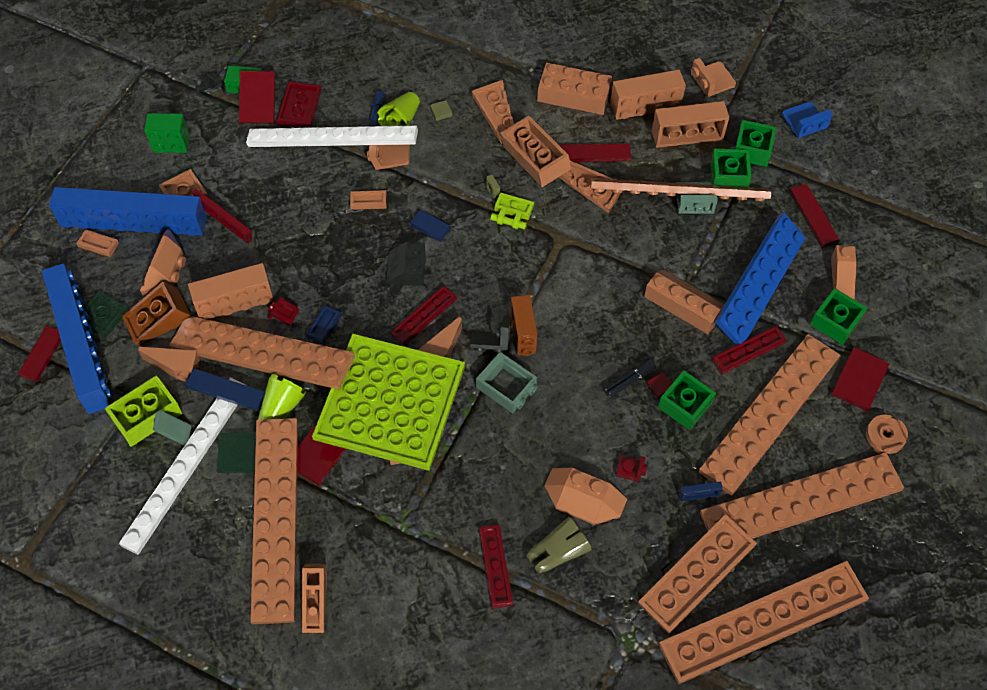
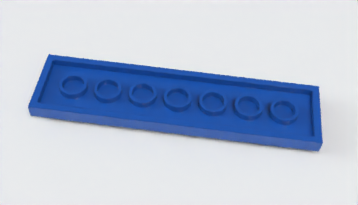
[714,213,806,345]

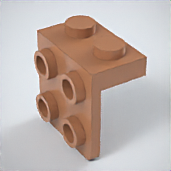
[691,58,736,97]
[367,144,410,170]

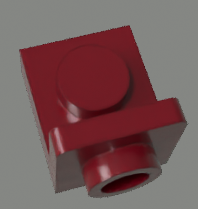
[267,297,300,326]
[616,455,648,482]

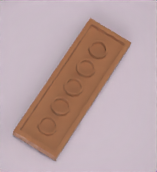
[638,514,757,634]

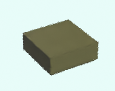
[430,100,452,121]
[486,175,500,200]

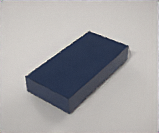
[410,210,450,242]
[306,305,342,345]
[678,481,723,502]

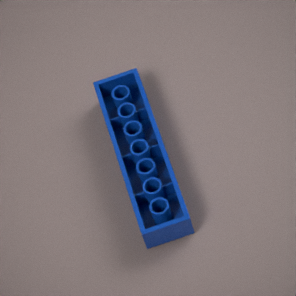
[49,187,207,236]
[42,263,113,414]

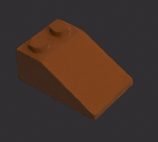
[122,282,191,345]

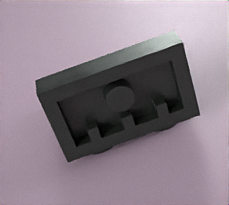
[469,316,511,352]

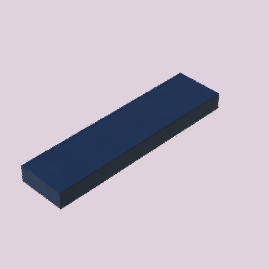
[185,369,265,411]

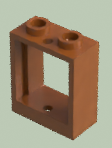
[510,295,538,356]

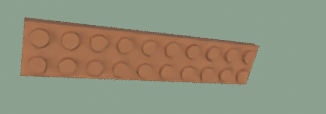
[169,316,355,389]
[699,334,840,496]
[251,418,298,624]
[700,452,904,539]
[658,561,869,684]

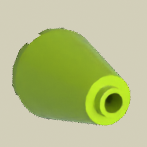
[377,92,420,126]
[258,374,306,420]

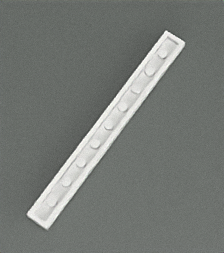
[246,126,418,147]
[119,378,247,555]

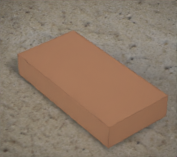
[350,190,387,210]
[76,229,119,257]

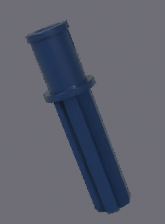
[369,91,386,127]

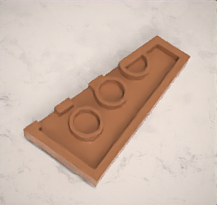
[472,80,514,144]
[559,161,621,213]

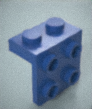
[782,102,833,138]

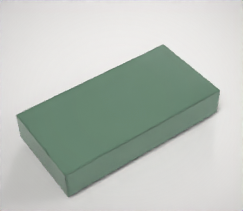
[153,411,191,445]

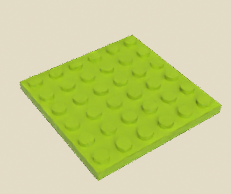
[312,334,465,471]

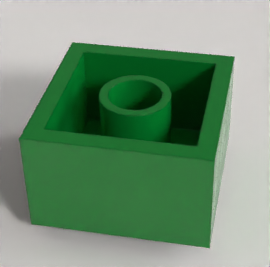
[144,113,190,153]
[735,120,777,167]
[710,149,752,187]
[810,288,868,345]
[658,371,716,430]

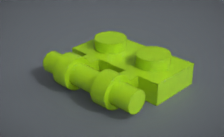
[490,193,534,230]

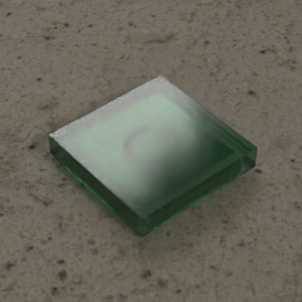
[84,291,130,337]
[216,433,256,473]

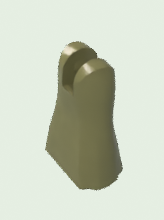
[527,517,592,573]

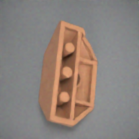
[140,230,186,297]
[544,468,627,525]

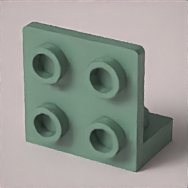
[676,182,718,214]

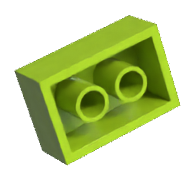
[105,375,182,447]

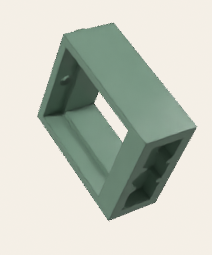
[476,352,538,413]

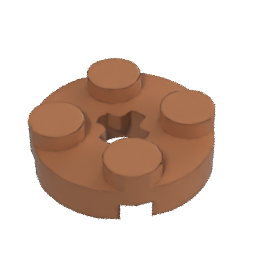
[866,415,908,454]

